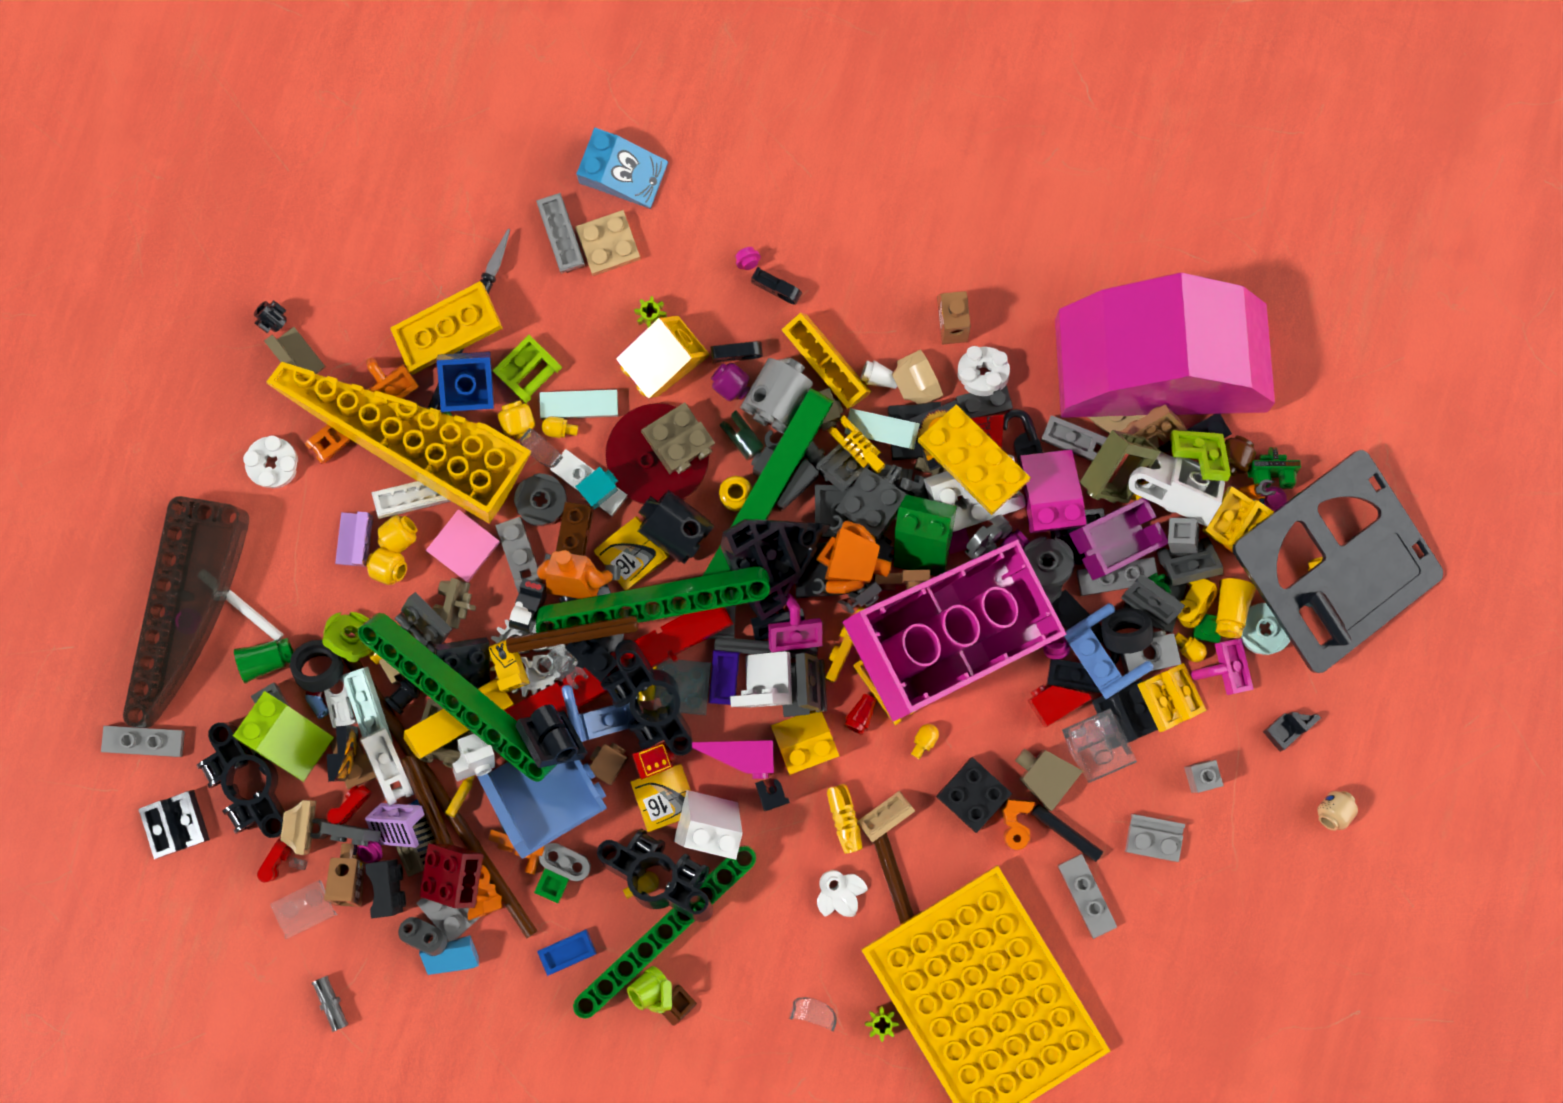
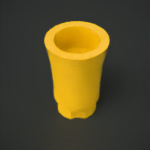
[1216,578,1256,639]

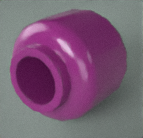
[711,363,750,401]

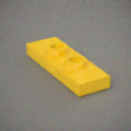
[825,606,864,683]

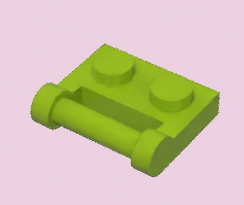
[492,335,562,404]

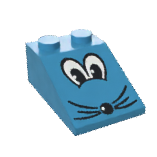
[576,127,668,209]

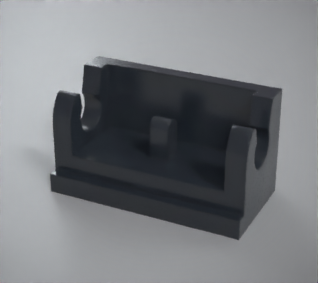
[755,779,790,811]

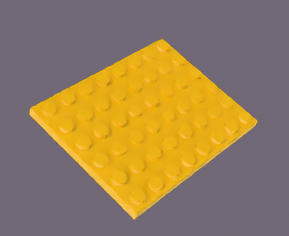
[861,865,1111,1103]

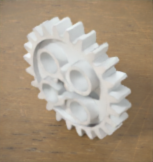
[490,619,573,697]

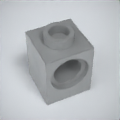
[1168,518,1199,553]
[1184,760,1224,793]

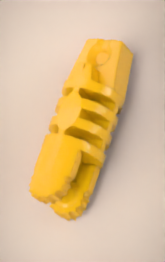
[827,415,885,474]
[827,784,862,854]

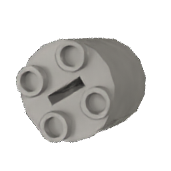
[740,357,813,434]

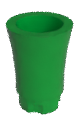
[234,638,294,684]

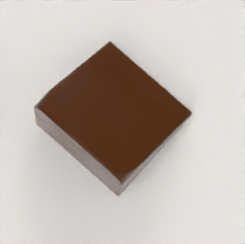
[662,984,697,1026]

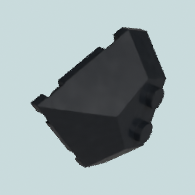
[720,519,831,621]

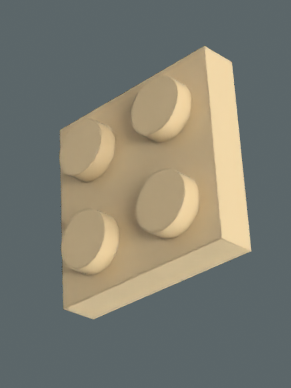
[575,210,641,276]

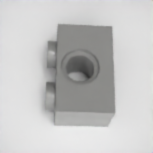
[1120,630,1181,674]

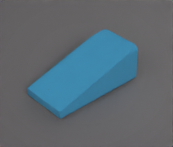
[419,935,479,975]

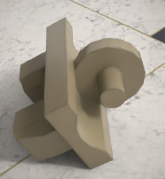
[433,578,476,629]

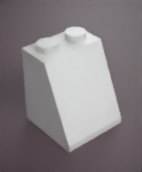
[674,790,743,860]

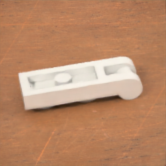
[360,728,414,806]

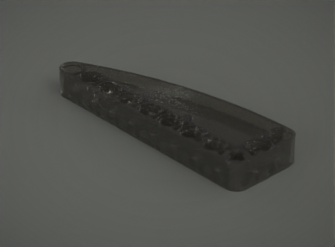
[123,496,249,728]

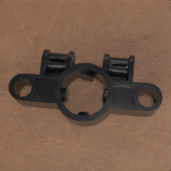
[601,640,693,756]
[196,722,285,838]
[597,829,713,922]

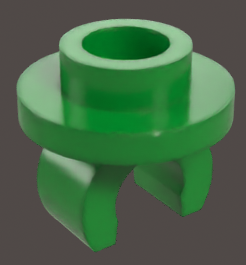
[1148,573,1171,594]

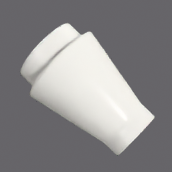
[860,360,897,389]

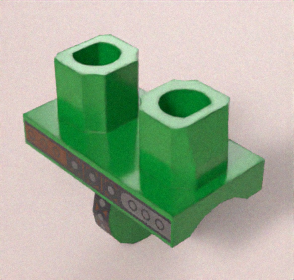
[1247,447,1301,489]

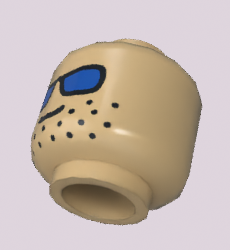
[1317,791,1358,831]

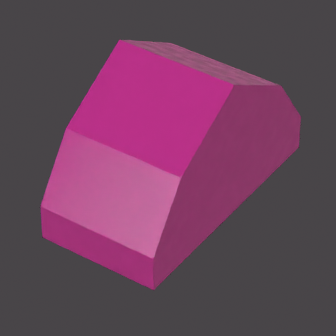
[1055,273,1275,418]
[843,539,1067,722]

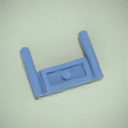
[1064,603,1153,699]
[562,685,640,742]

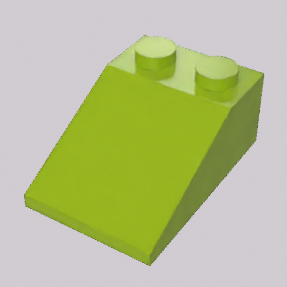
[233,691,334,782]

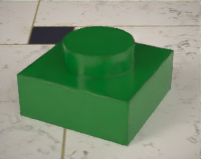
[1192,614,1221,643]
[534,868,570,903]

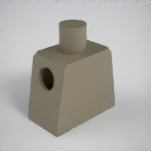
[1015,748,1083,811]

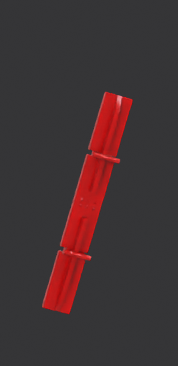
[504,607,733,721]

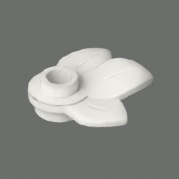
[817,870,868,917]

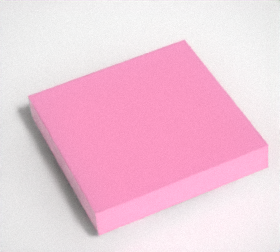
[426,509,500,582]

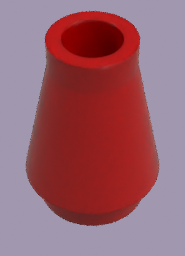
[844,694,877,735]

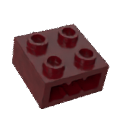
[420,843,484,908]

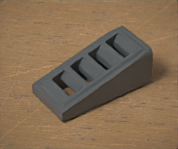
[777,458,819,511]

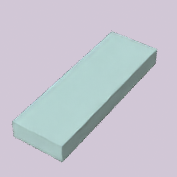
[540,390,618,419]
[845,408,920,449]
[342,667,393,742]

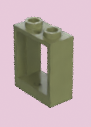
[1080,430,1161,503]

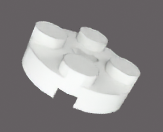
[958,346,1010,396]
[243,436,298,488]

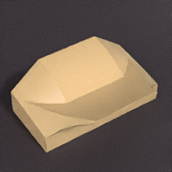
[892,349,943,405]
[281,800,316,855]

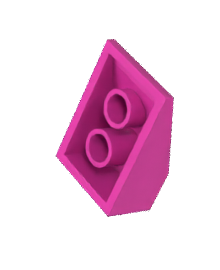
[1020,450,1087,533]
[692,740,774,779]

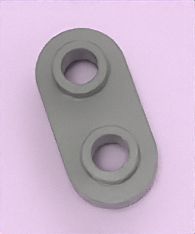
[539,843,591,881]

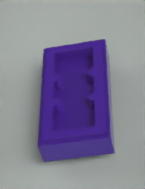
[709,650,740,705]

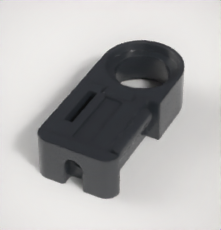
[751,267,802,305]
[710,342,763,364]

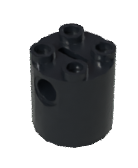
[637,490,715,564]

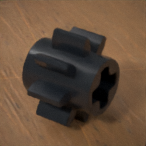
[254,300,287,333]

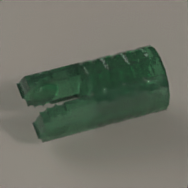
[720,410,765,461]

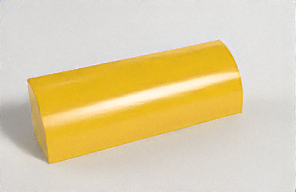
[781,313,871,409]
[404,678,514,759]

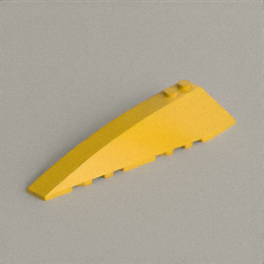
[266,362,531,524]

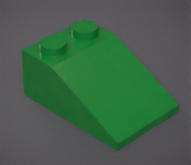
[894,495,957,576]

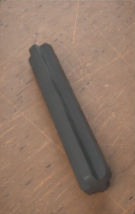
[714,637,818,658]

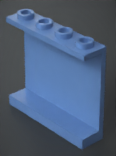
[477,760,607,859]

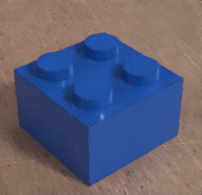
[437,352,494,412]

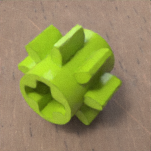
[634,296,667,328]
[865,1006,899,1042]

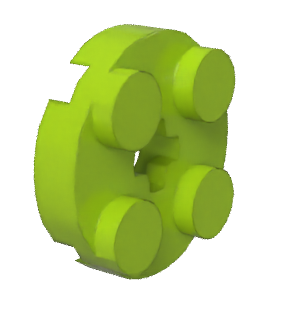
[322,612,372,662]

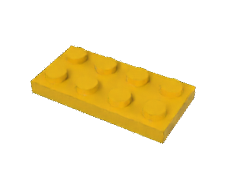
[390,281,503,375]
[918,404,1031,515]

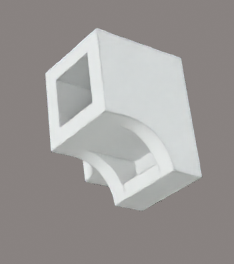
[452,734,495,782]

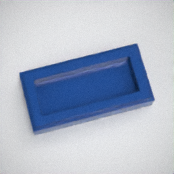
[537,929,597,976]

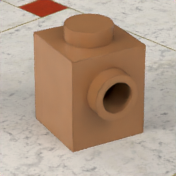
[590,742,628,785]

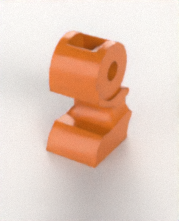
[1001,799,1035,850]
[467,865,503,921]

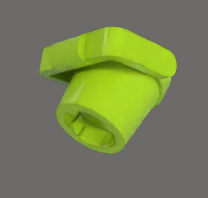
[627,966,672,1014]

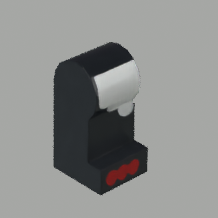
[509,578,547,633]

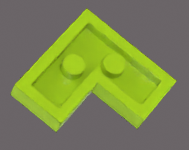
[1170,430,1231,481]

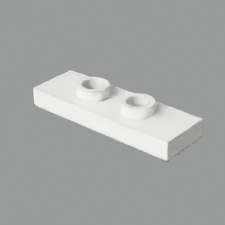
[550,449,627,517]
[371,481,450,519]

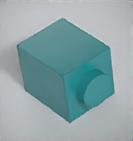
[575,467,618,510]

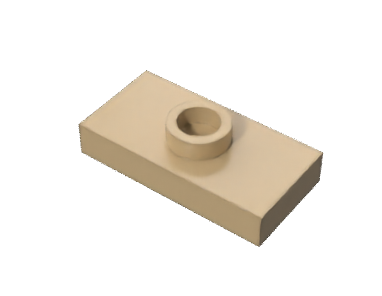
[858,790,915,842]

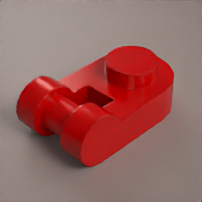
[327,785,372,825]
[257,837,293,883]

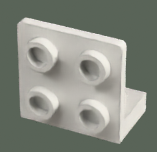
[730,651,792,708]

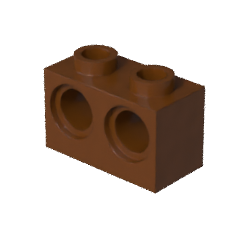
[556,502,594,556]

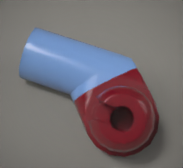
[305,691,329,719]

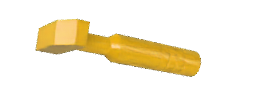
[445,775,476,818]

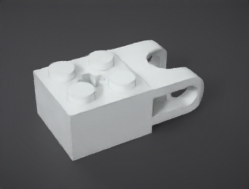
[1129,452,1225,526]
[924,454,1026,532]

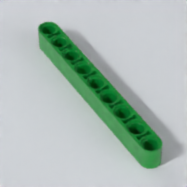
[702,388,834,595]
[536,567,770,633]
[358,613,557,782]
[573,845,756,1019]

